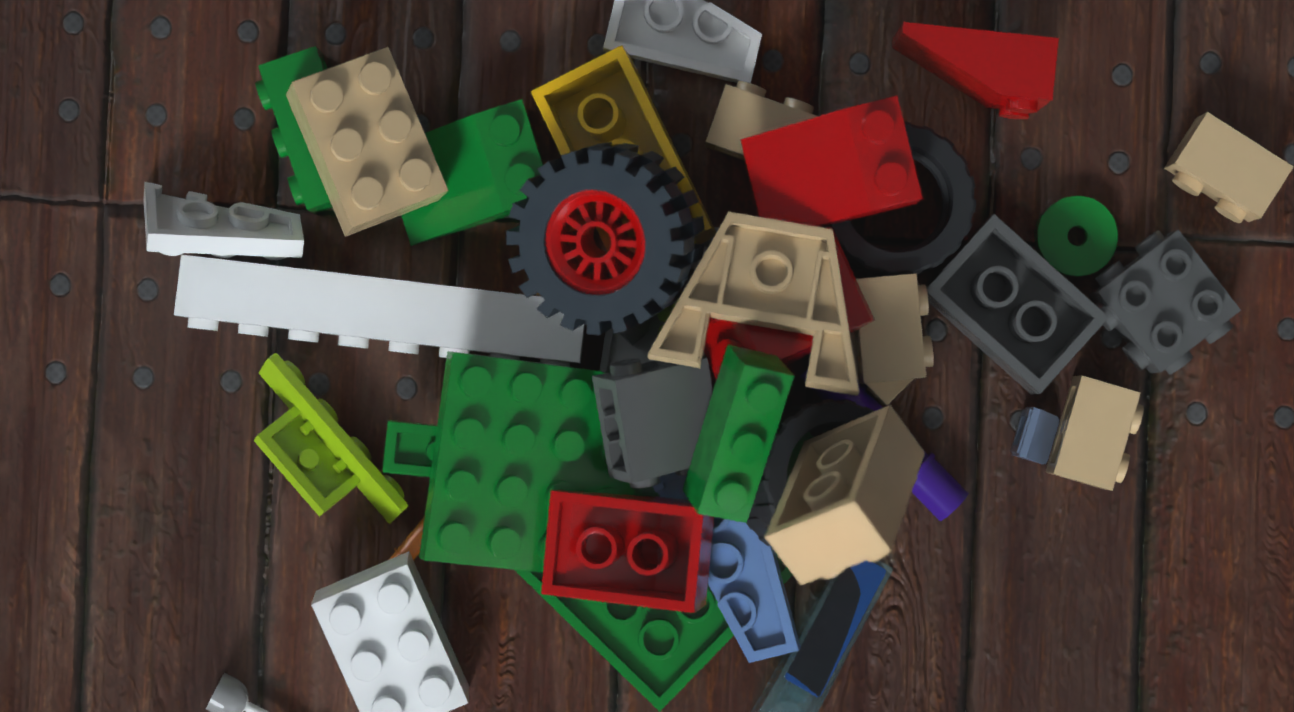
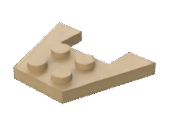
[648,212,859,396]

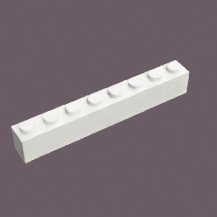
[174,254,586,367]

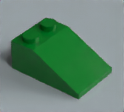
[401,99,543,246]

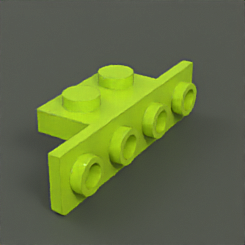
[253,353,408,524]

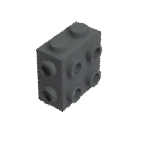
[1089,229,1241,375]
[592,357,716,488]

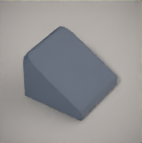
[1010,407,1059,464]

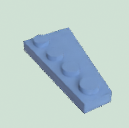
[653,472,801,663]

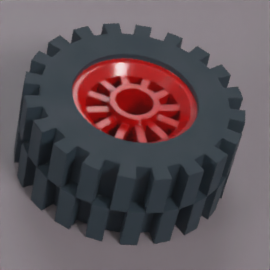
[506,142,705,335]

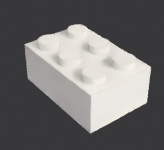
[311,552,469,712]

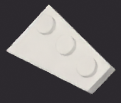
[603,0,762,83]
[143,182,304,260]

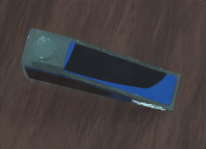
[751,560,893,712]

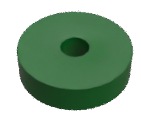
[1034,196,1118,277]

